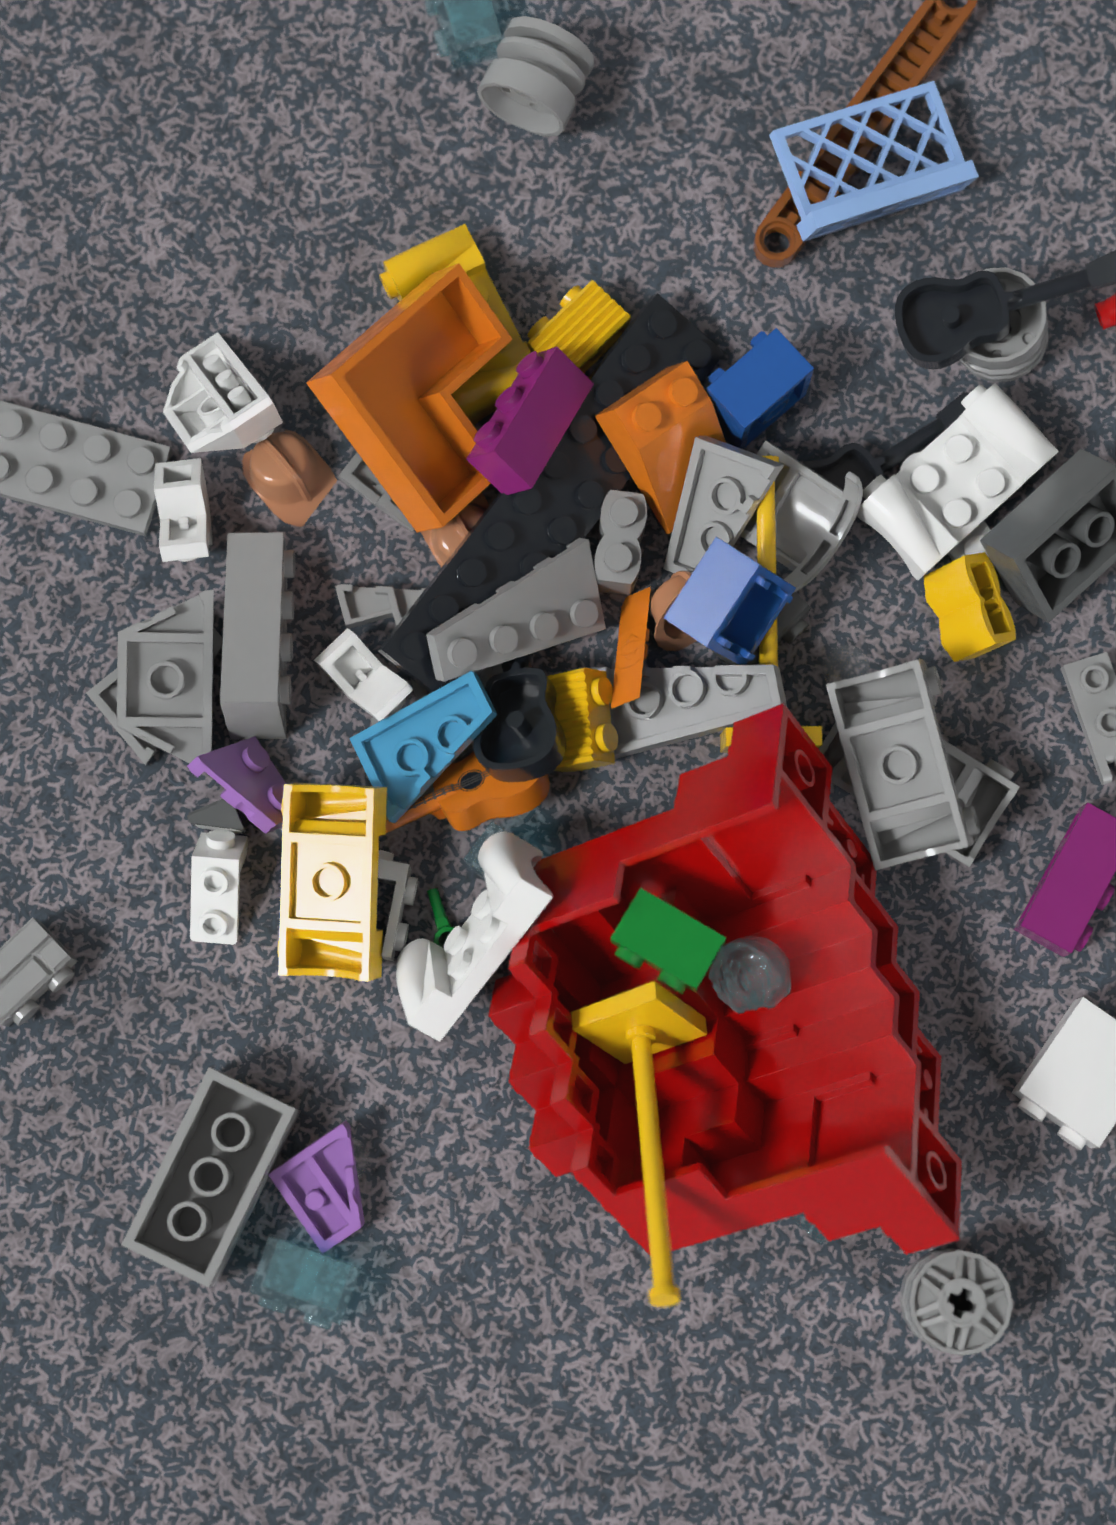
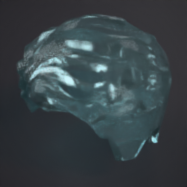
[709,936,791,1013]

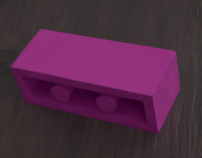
[466,347,594,495]
[1013,802,1116,957]

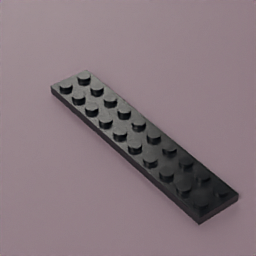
[378,293,725,693]

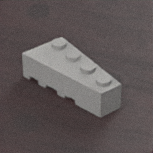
[220,532,296,740]

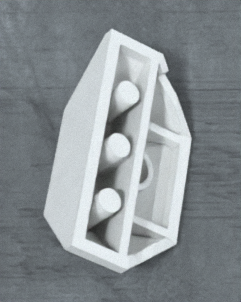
[163,332,283,453]

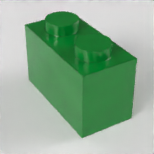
[610,888,726,994]

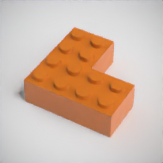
[306,263,513,533]

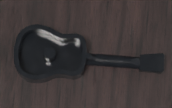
[895,250,1116,369]
[803,392,969,518]
[473,653,566,782]

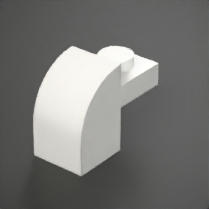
[154,458,212,562]

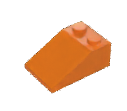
[595,361,726,534]

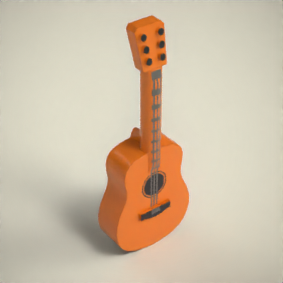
[379,751,550,837]

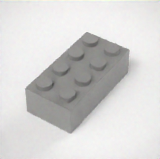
[121,1067,301,1288]

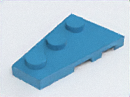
[349,671,497,823]

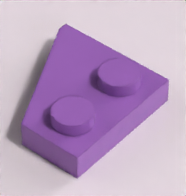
[187,736,286,834]
[268,1120,365,1254]

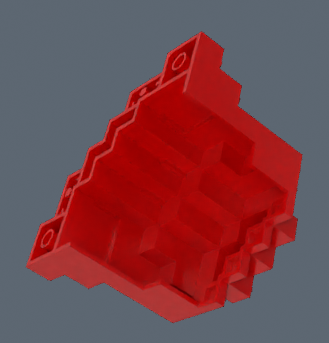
[488,703,962,1256]

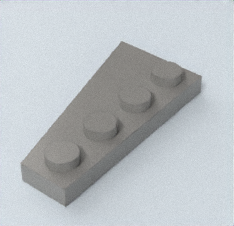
[426,538,606,682]
[592,665,787,759]

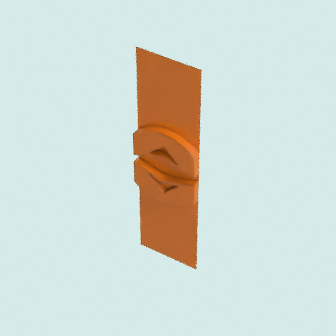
[611,586,651,709]

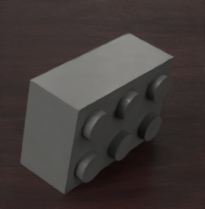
[980,449,1116,623]

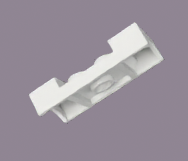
[857,383,1059,581]
[396,831,553,1042]

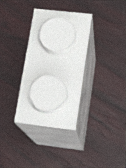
[1012,997,1116,1150]

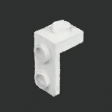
[314,628,413,721]
[190,830,248,945]
[378,850,418,961]

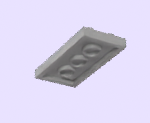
[0,401,173,536]

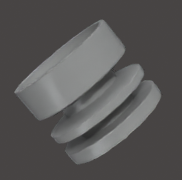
[477,16,594,137]
[960,267,1048,382]
[899,1248,1013,1356]

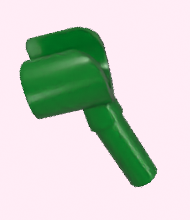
[427,888,455,947]

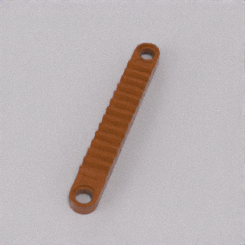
[754,0,978,268]

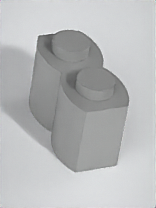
[594,490,647,596]

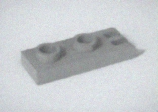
[1061,652,1116,785]

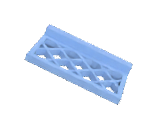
[769,81,979,242]

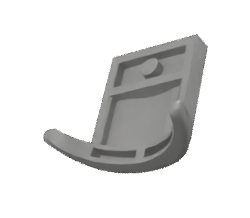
[740,440,863,593]

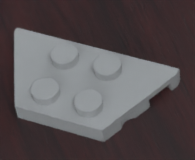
[117,590,214,764]

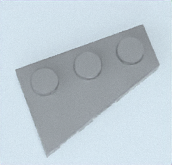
[663,435,784,574]

